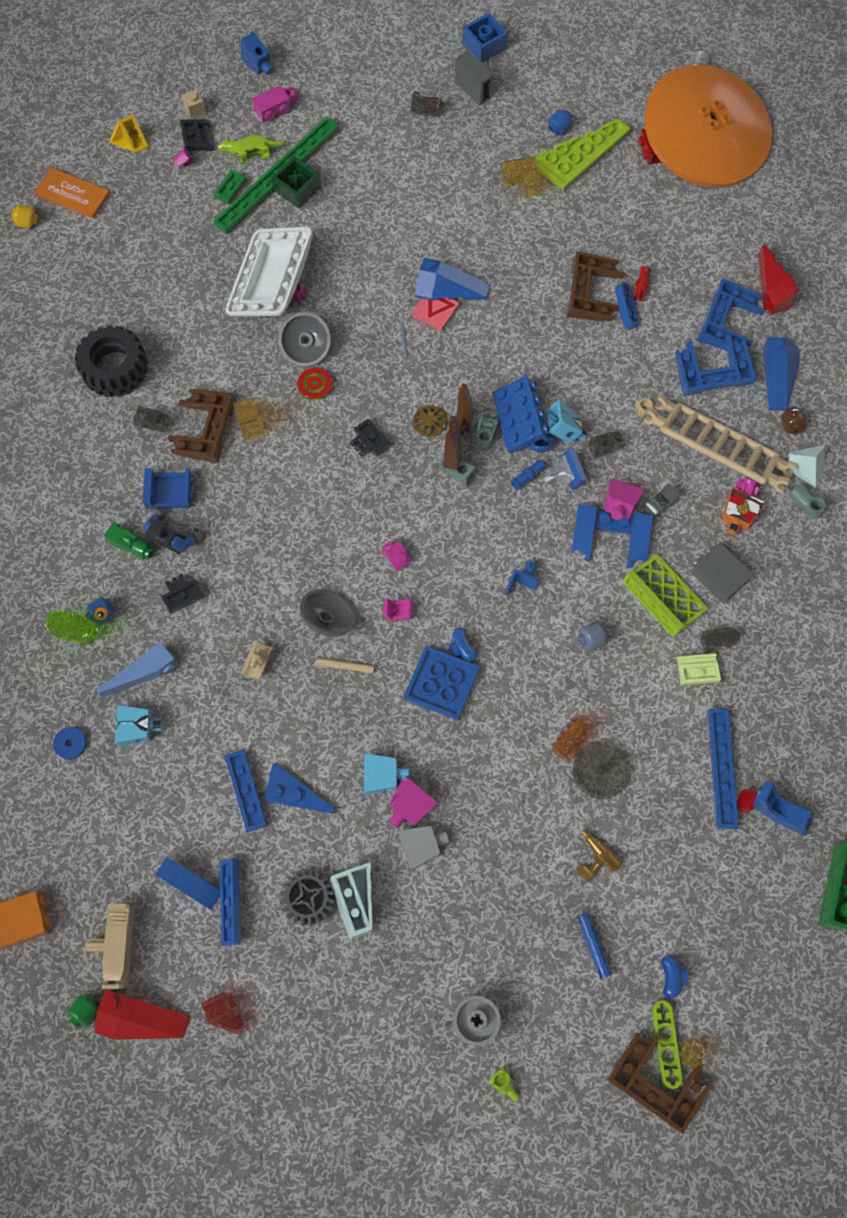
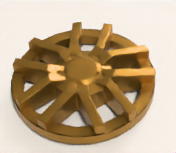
[413,405,446,437]

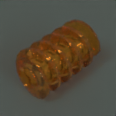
[551,717,592,763]

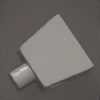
[398,826,449,871]

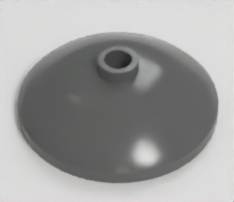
[278,312,331,367]
[299,589,356,637]

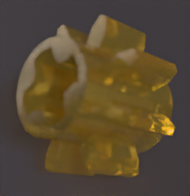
[679,1040,708,1070]

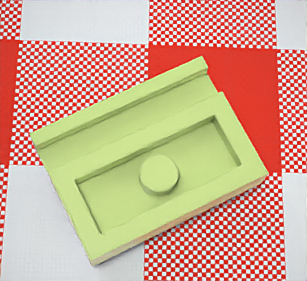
[676,653,721,686]

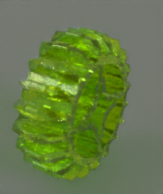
[44,610,98,645]

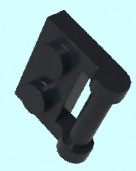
[180,119,215,152]

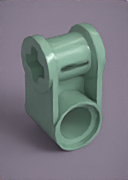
[476,415,499,451]

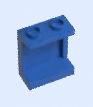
[143,468,195,509]

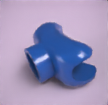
[449,627,477,663]
[661,955,689,998]

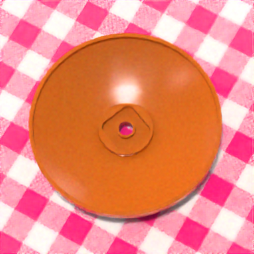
[644,65,772,188]

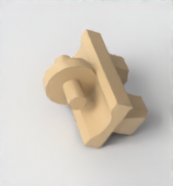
[241,641,273,681]

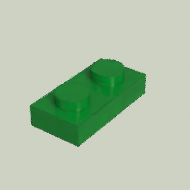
[214,169,247,205]

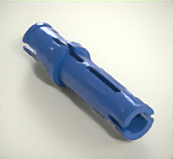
[577,913,613,979]

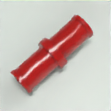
[634,266,651,302]

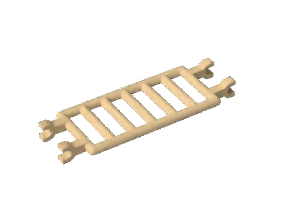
[643,394,798,494]

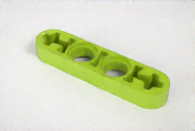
[652,1000,682,1089]

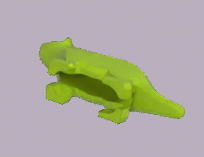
[218,135,285,164]

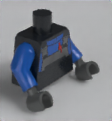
[143,506,204,555]

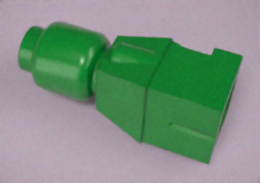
[104,521,154,559]

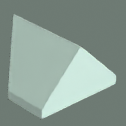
[789,445,825,488]

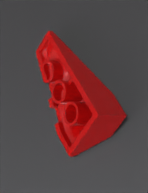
[758,245,799,315]
[94,989,190,1040]

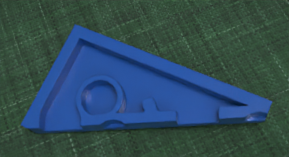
[264,763,335,814]

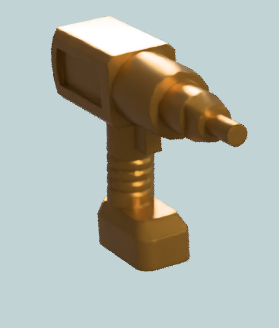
[576,830,622,883]

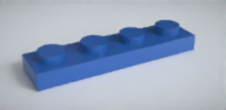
[224,749,267,833]
[220,858,242,946]

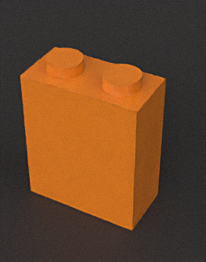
[0,891,52,950]

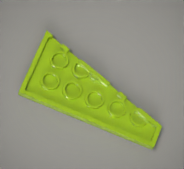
[527,119,631,191]

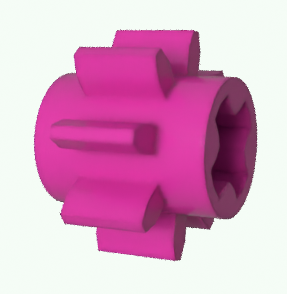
[291,282,307,304]
[736,476,760,496]

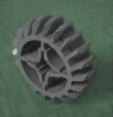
[279,869,336,927]

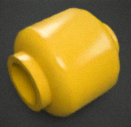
[11,204,38,229]

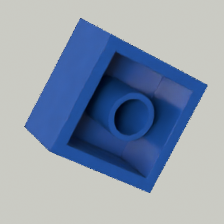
[462,13,508,62]

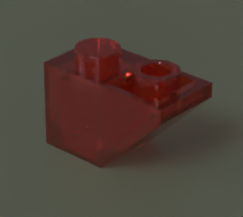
[201,991,245,1035]

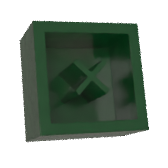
[271,156,321,209]

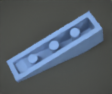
[96,642,177,698]

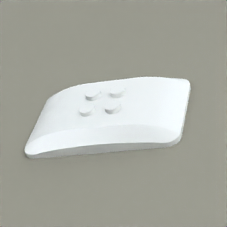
[225,227,313,316]

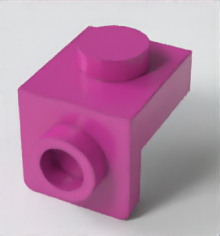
[381,541,412,571]
[382,598,413,622]

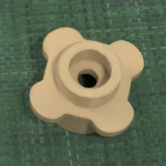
[635,398,653,417]

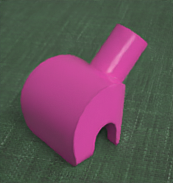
[173,148,193,167]

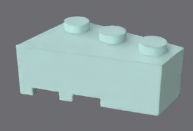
[329,862,372,940]

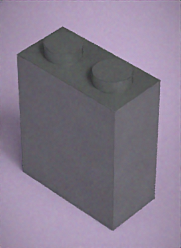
[454,50,494,105]
[690,543,754,604]

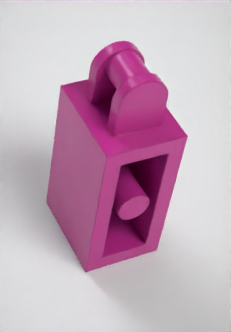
[252,85,299,122]

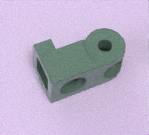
[439,460,476,488]

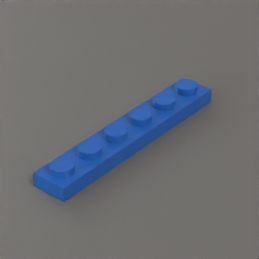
[707,709,739,829]

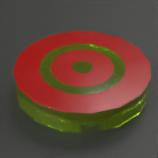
[297,367,333,401]

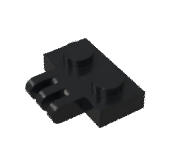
[350,418,391,457]
[161,574,205,614]

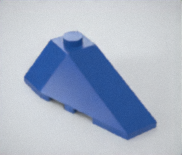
[415,258,490,301]

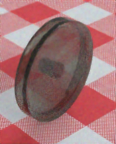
[572,741,631,800]

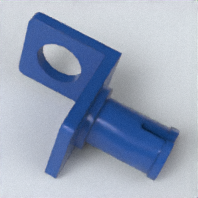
[505,560,539,596]

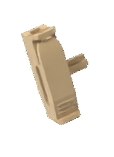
[85,904,134,989]

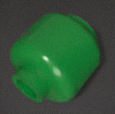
[67,994,100,1028]

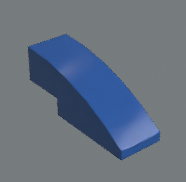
[155,857,220,910]

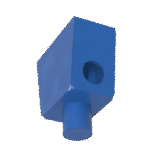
[240,32,274,75]

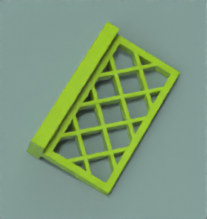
[622,554,709,638]

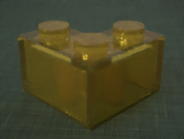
[500,156,542,198]
[233,397,267,442]

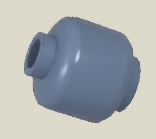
[578,623,608,650]

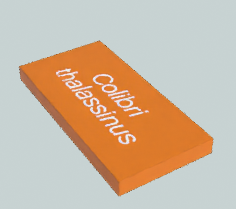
[34,168,110,219]

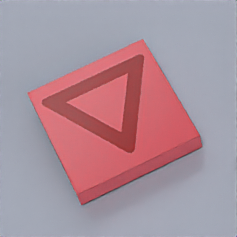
[412,298,459,331]

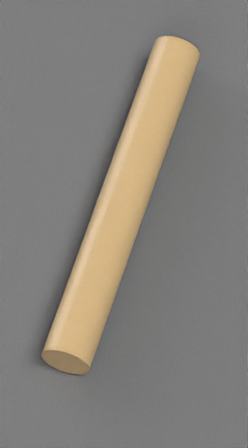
[316,657,375,673]

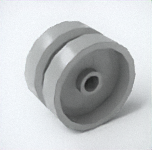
[453,996,500,1046]

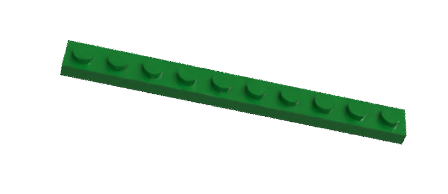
[213,116,339,234]

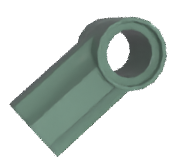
[789,483,826,519]

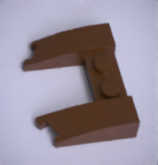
[566,251,624,321]
[443,383,473,470]
[168,389,236,463]
[606,1033,712,1134]

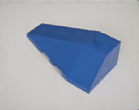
[763,337,800,410]

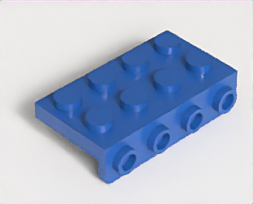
[492,375,550,454]

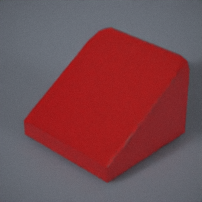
[736,790,758,814]

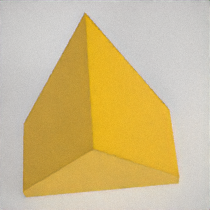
[109,114,149,153]

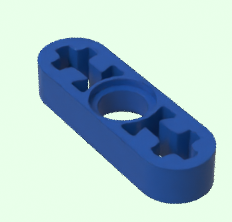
[615,282,639,330]

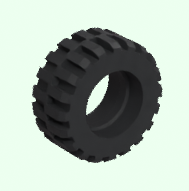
[75,325,148,397]

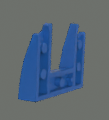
[696,278,764,351]
[675,335,756,396]
[571,504,653,568]

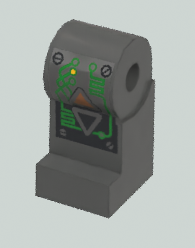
[643,483,680,519]

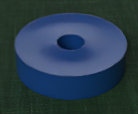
[53,727,86,760]

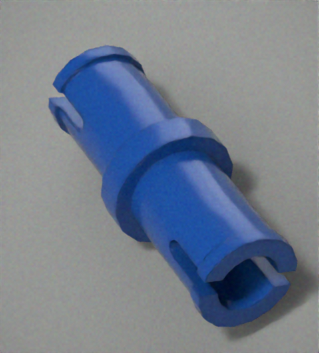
[511,460,546,490]

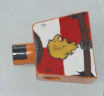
[722,487,765,535]

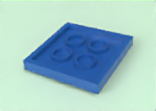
[403,646,480,721]

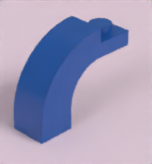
[753,781,814,836]

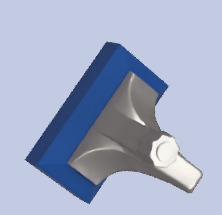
[544,448,587,490]

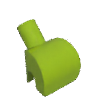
[488,1067,520,1101]

